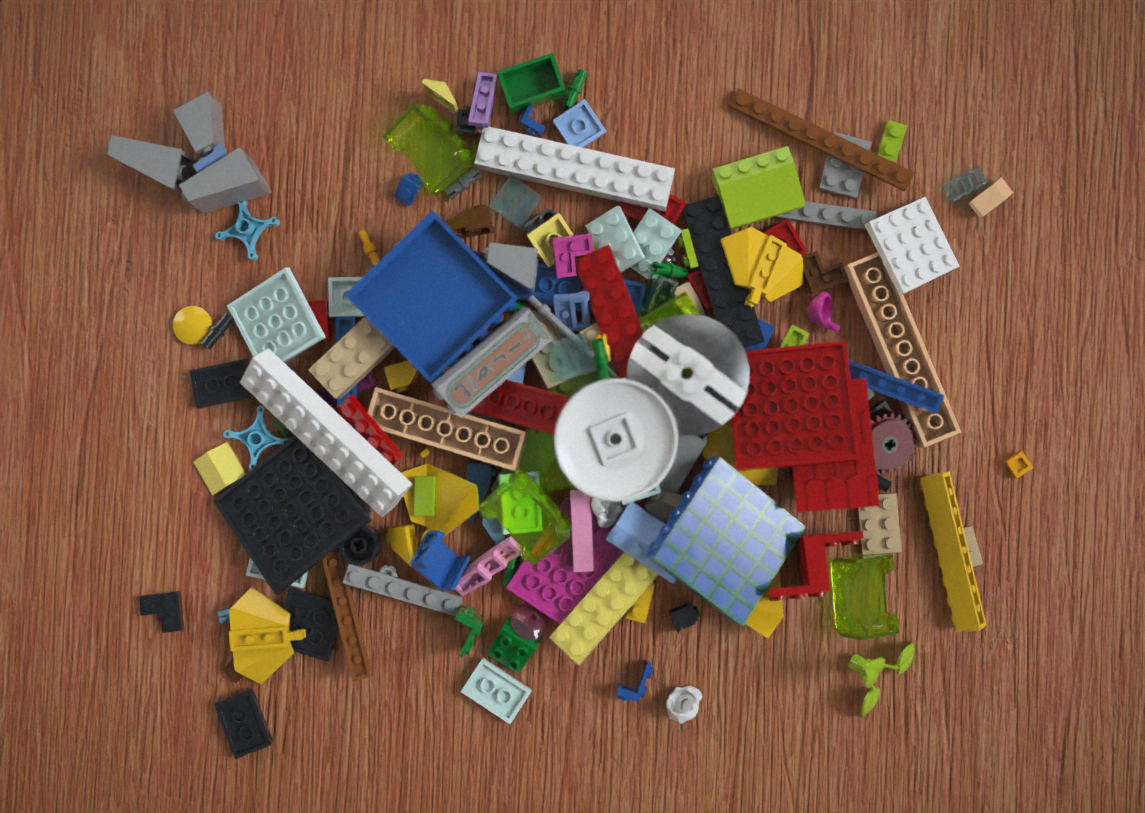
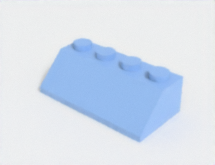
[606,502,676,583]

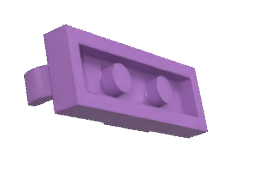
[468,72,498,130]

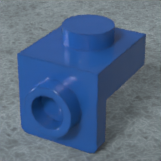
[519,105,545,138]
[394,173,426,207]

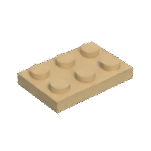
[857,493,902,555]

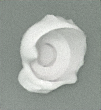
[591,497,623,528]
[666,686,702,724]

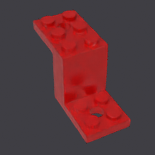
[763,531,864,601]

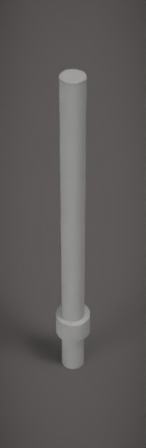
[527,295,618,379]

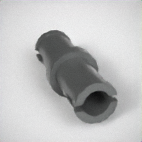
[444,166,482,199]

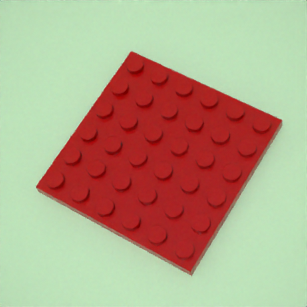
[731,340,860,471]

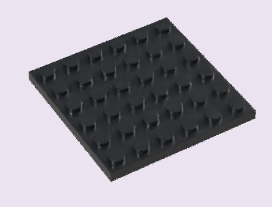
[213,435,372,595]

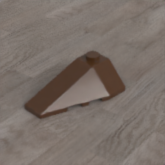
[445,204,495,239]

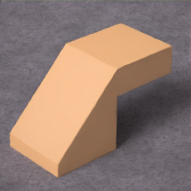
[968,177,1013,219]

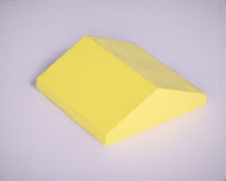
[422,79,458,115]
[527,213,573,268]
[193,442,246,495]

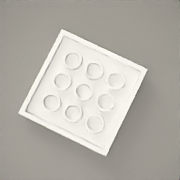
[865,197,959,296]

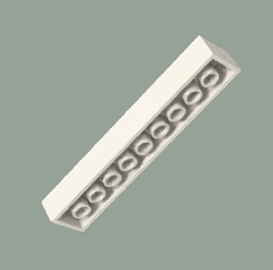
[474,126,675,212]
[240,349,412,517]

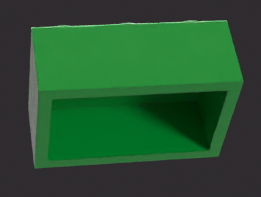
[497,53,566,115]

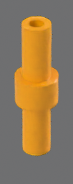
[358,230,380,266]

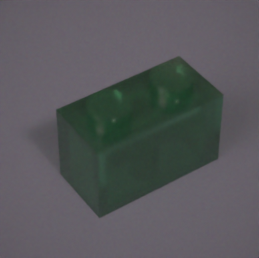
[641,274,679,319]

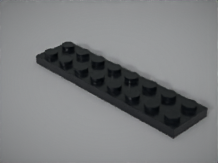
[683,195,764,348]

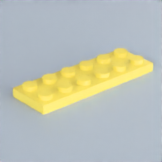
[550,552,659,665]

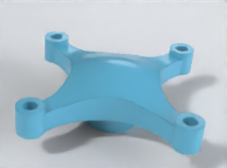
[215,200,280,261]
[223,405,290,470]

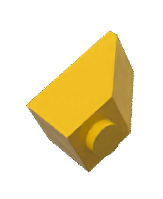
[384,360,419,393]

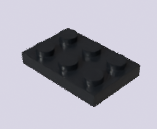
[189,358,254,409]
[214,688,274,759]

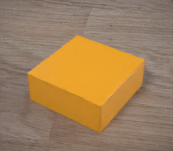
[1004,451,1033,478]

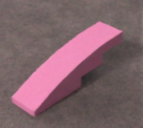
[570,489,594,572]
[455,536,524,596]

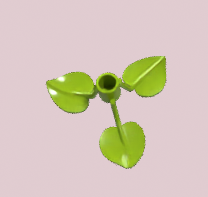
[848,641,914,718]

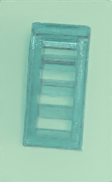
[942,166,988,203]

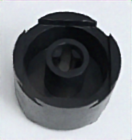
[339,525,382,566]

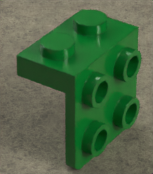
[455,605,483,658]
[487,615,543,673]

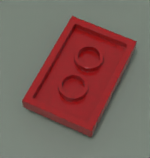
[618,194,686,225]

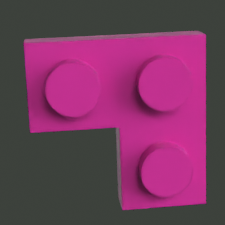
[552,233,593,278]

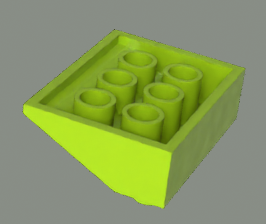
[712,146,806,230]

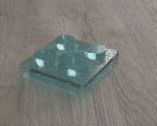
[489,175,543,230]
[547,332,596,382]

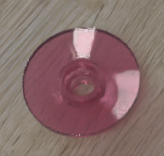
[511,603,549,641]

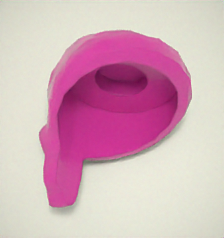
[806,292,840,332]

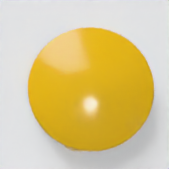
[173,306,213,345]

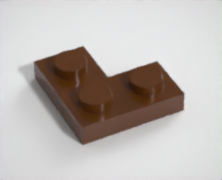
[802,251,849,294]

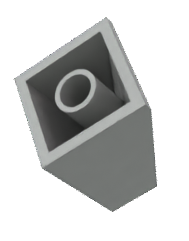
[173,92,225,157]
[484,242,539,294]

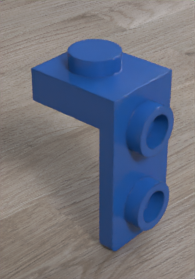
[615,660,653,702]

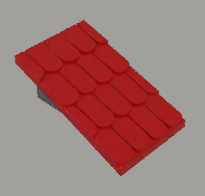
[792,377,880,512]

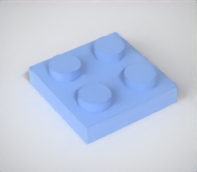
[553,99,606,148]

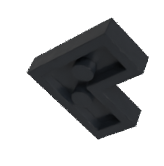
[139,591,184,633]

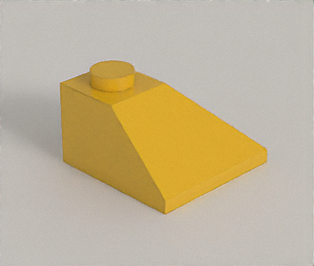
[386,523,418,567]

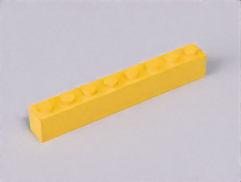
[920,471,986,632]

